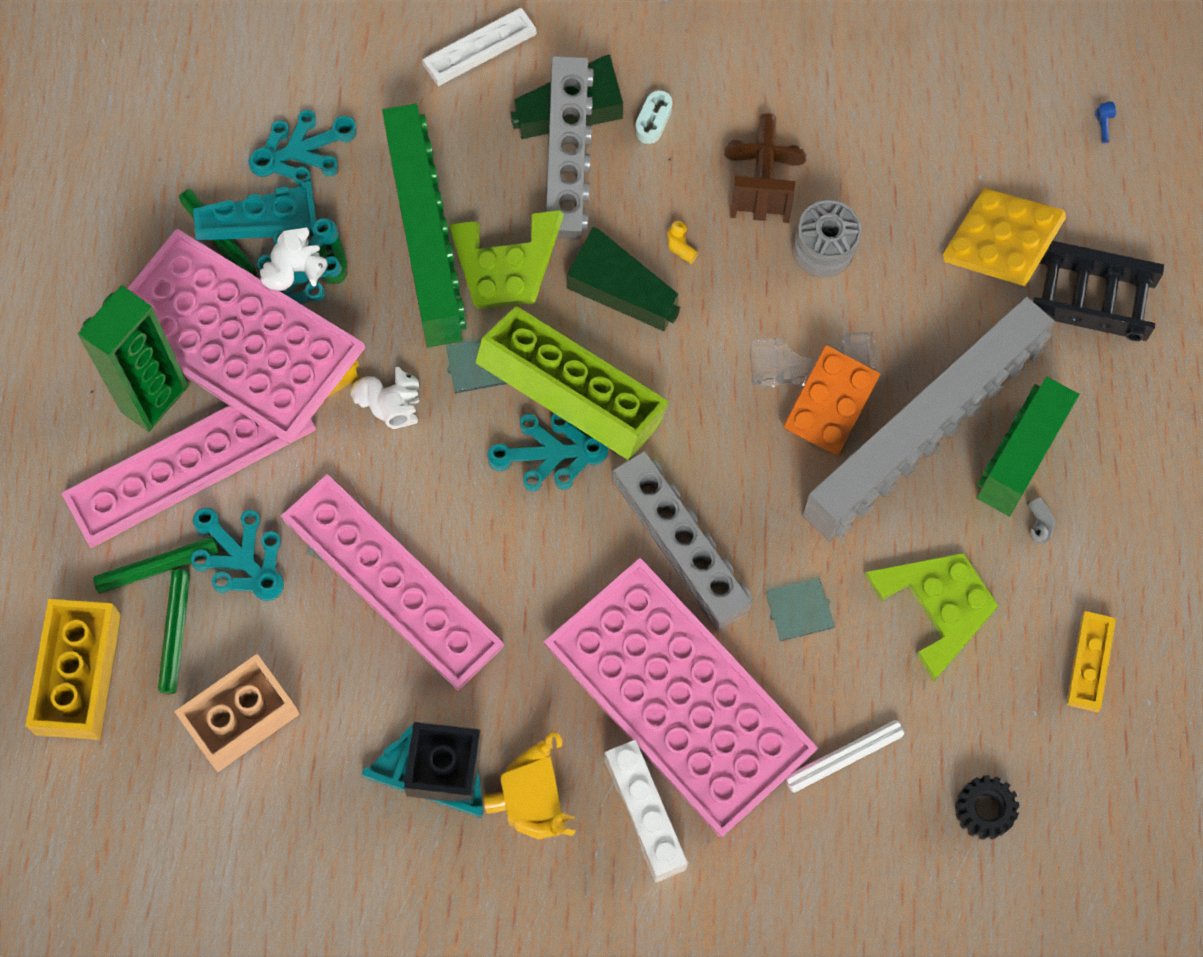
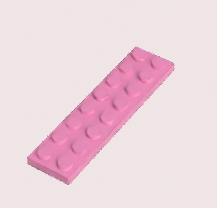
[61,406,316,548]
[281,474,504,691]

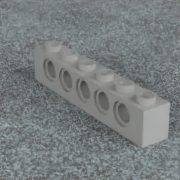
[546,56,593,239]
[613,451,752,631]

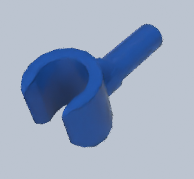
[1095,101,1116,143]

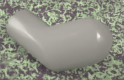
[1028,497,1056,543]

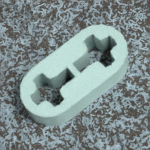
[635,90,673,144]

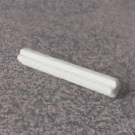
[785,720,904,793]

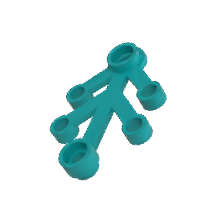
[248,110,357,187]
[257,218,342,304]
[487,414,609,492]
[191,508,284,601]

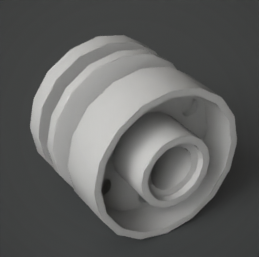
[792,200,862,278]

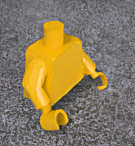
[483,732,575,840]

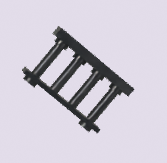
[1033,241,1165,341]

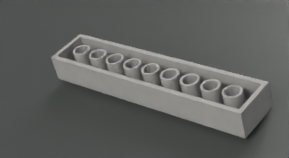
[803,297,1054,542]

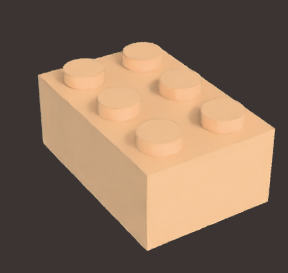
[174,654,300,773]

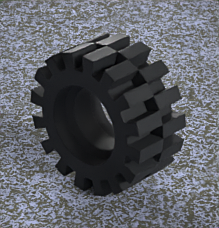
[955,775,1020,840]

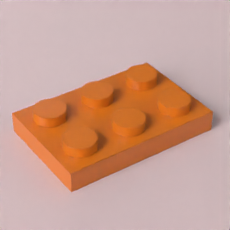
[782,345,881,456]

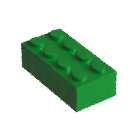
[976,376,1080,517]

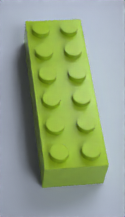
[475,306,669,460]

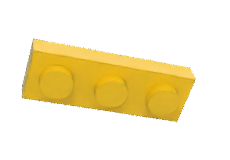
[1066,611,1116,713]

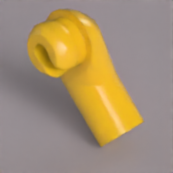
[667,221,699,264]

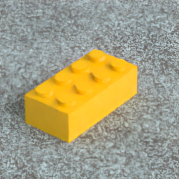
[25,599,121,740]

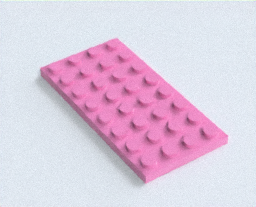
[127,229,366,444]
[544,558,818,839]

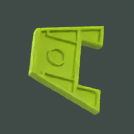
[449,210,564,310]
[865,553,999,682]

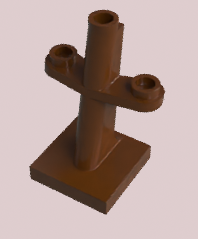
[724,113,806,223]

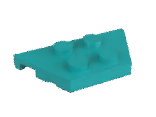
[361,724,483,819]

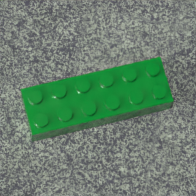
[78,285,189,432]

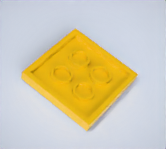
[943,188,1066,286]

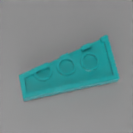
[193,180,316,240]

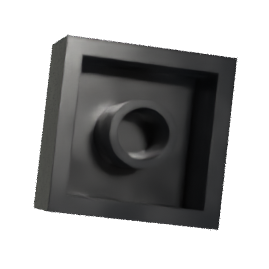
[404,722,482,804]

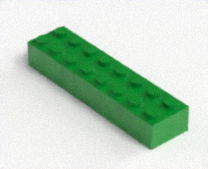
[382,103,467,348]

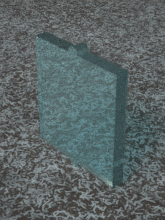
[446,340,508,394]
[766,578,835,642]

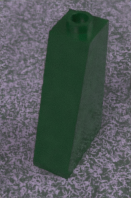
[510,54,624,139]
[567,227,681,331]

